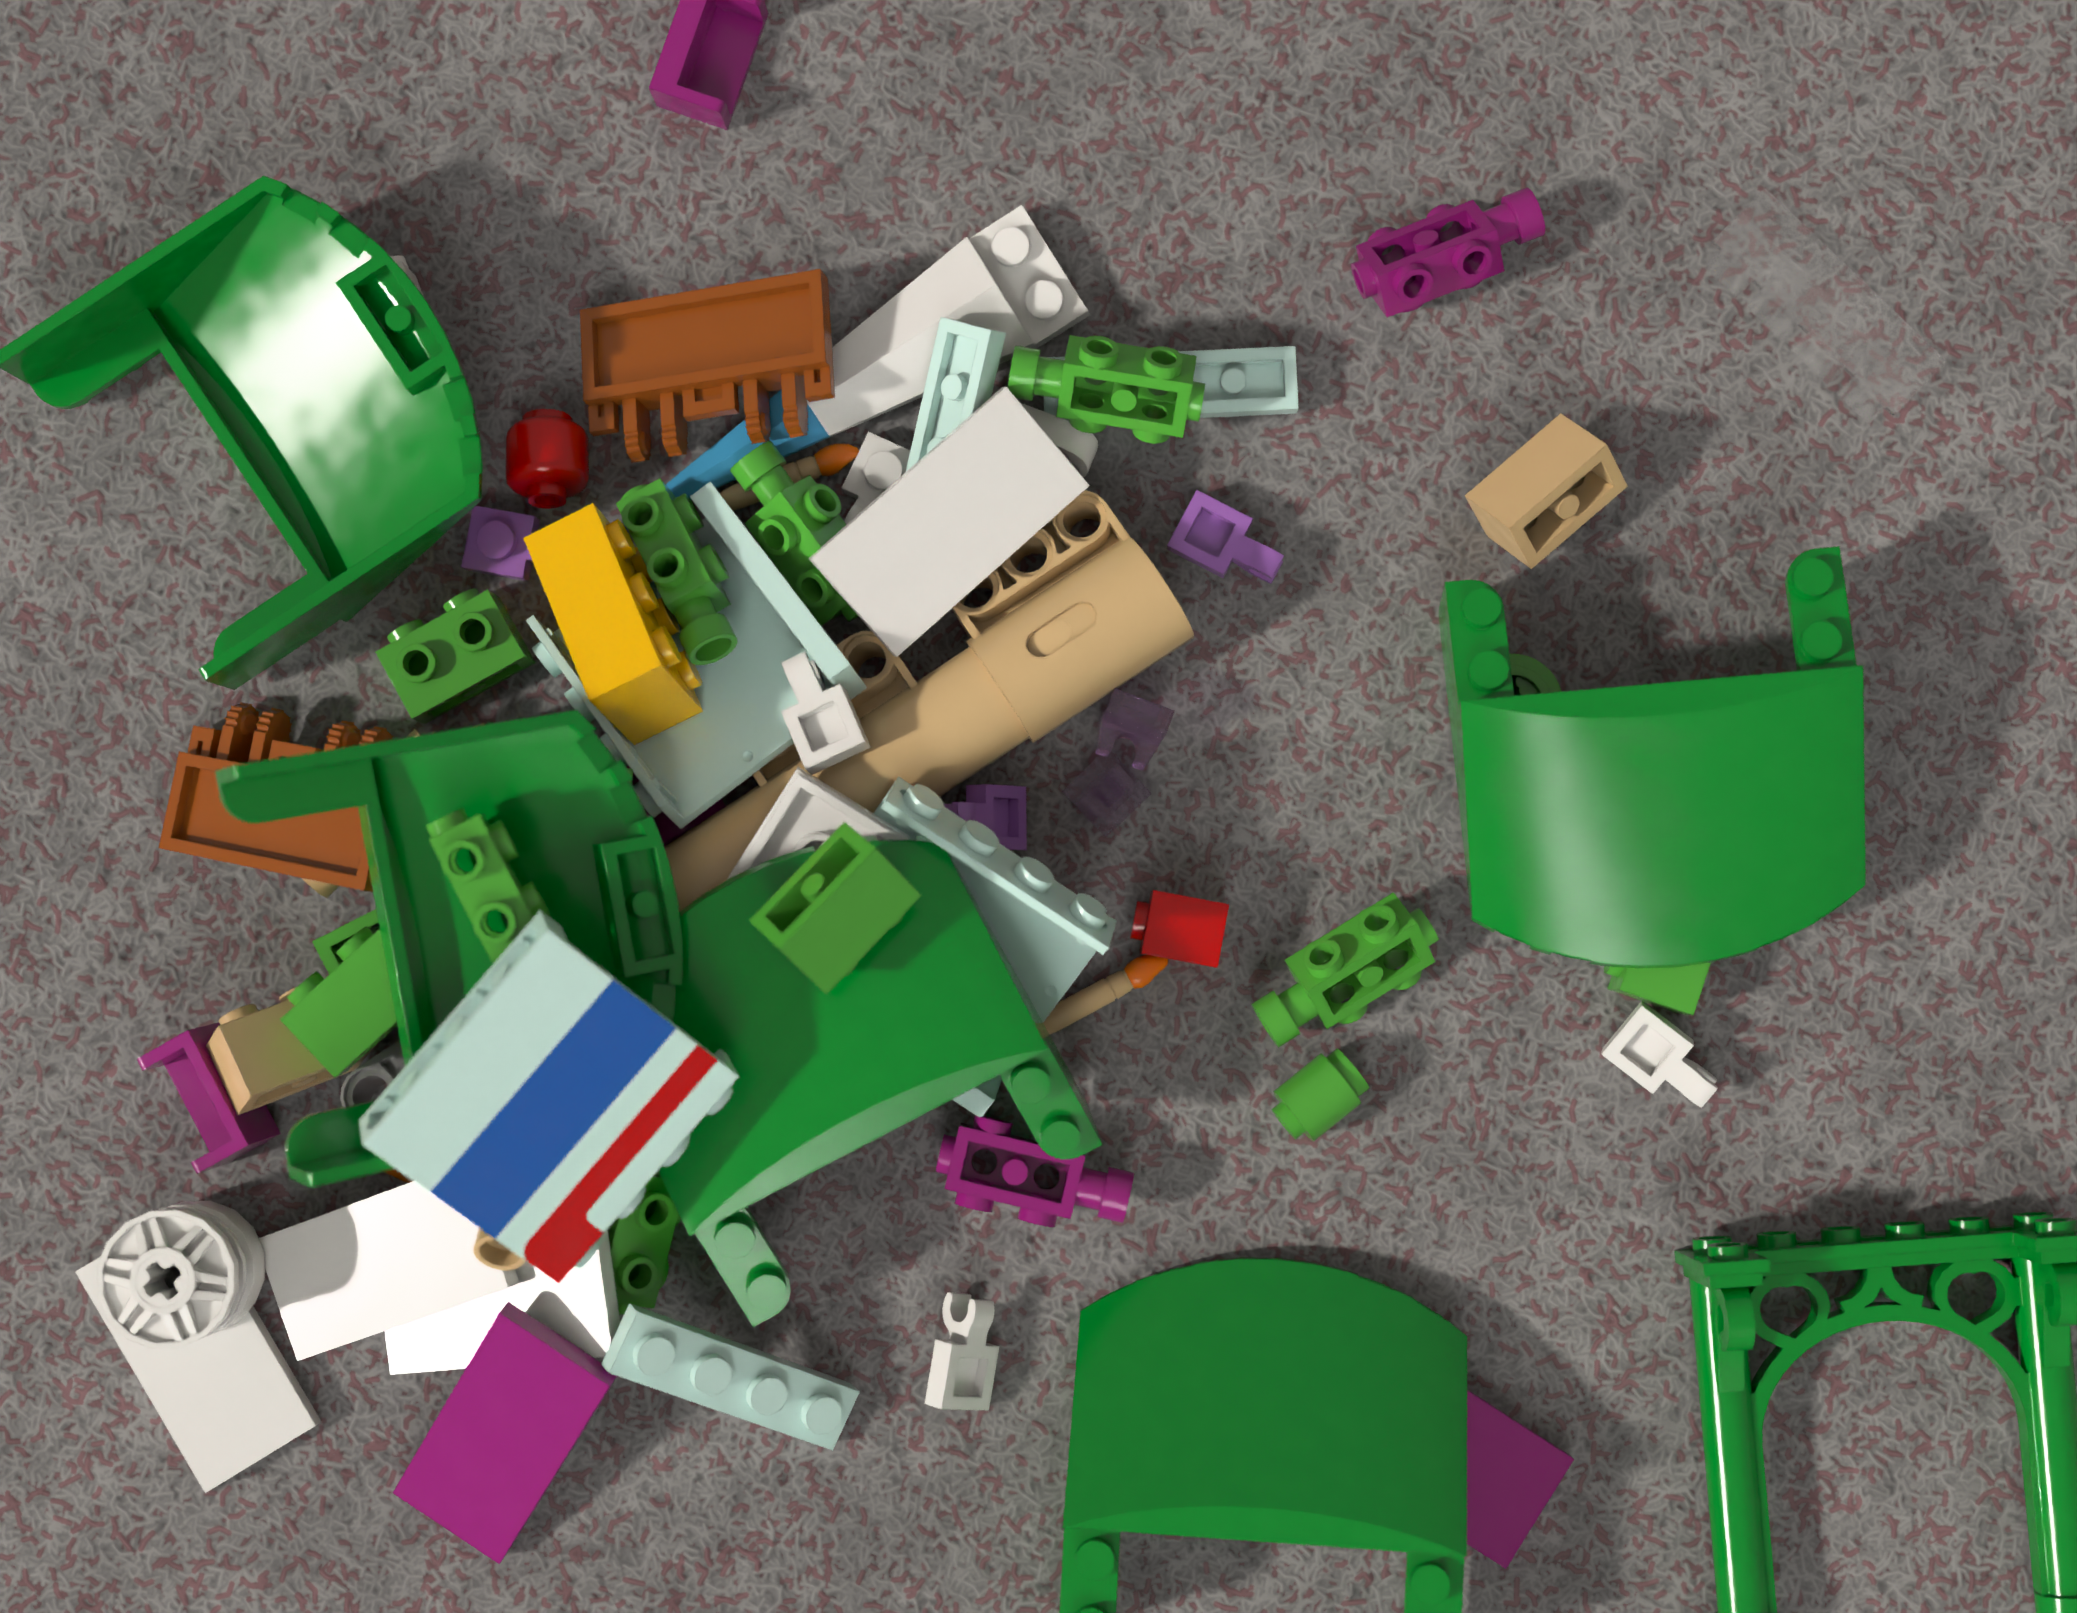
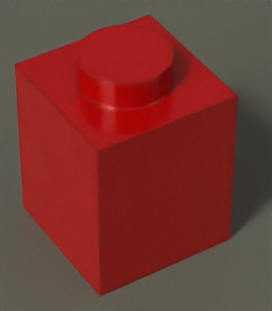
[1130,890,1229,968]

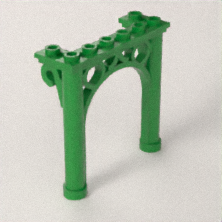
[1674,1212,2077,1613]

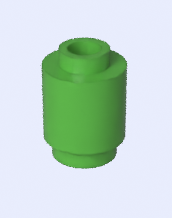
[1271,1048,1369,1142]

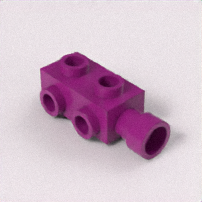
[1351,187,1545,318]
[935,1115,1134,1227]

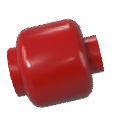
[506,409,589,509]

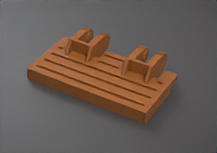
[580,269,835,463]
[159,702,394,892]

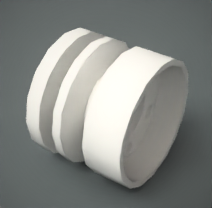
[96,1201,265,1349]

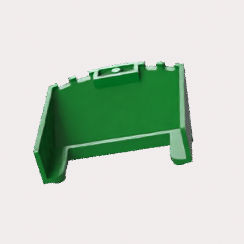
[0,175,483,690]
[1438,546,1866,969]
[215,710,683,1187]
[658,836,1103,1327]
[1059,1257,1467,1613]

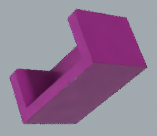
[649,0,769,130]
[137,1022,281,1174]

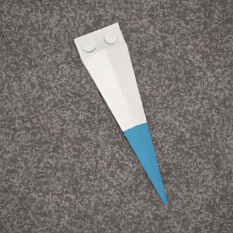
[666,205,1090,500]

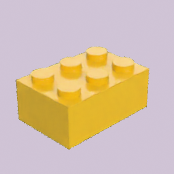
[523,503,703,745]

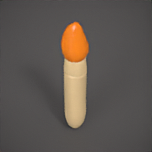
[719,443,859,511]
[1043,955,1168,1035]

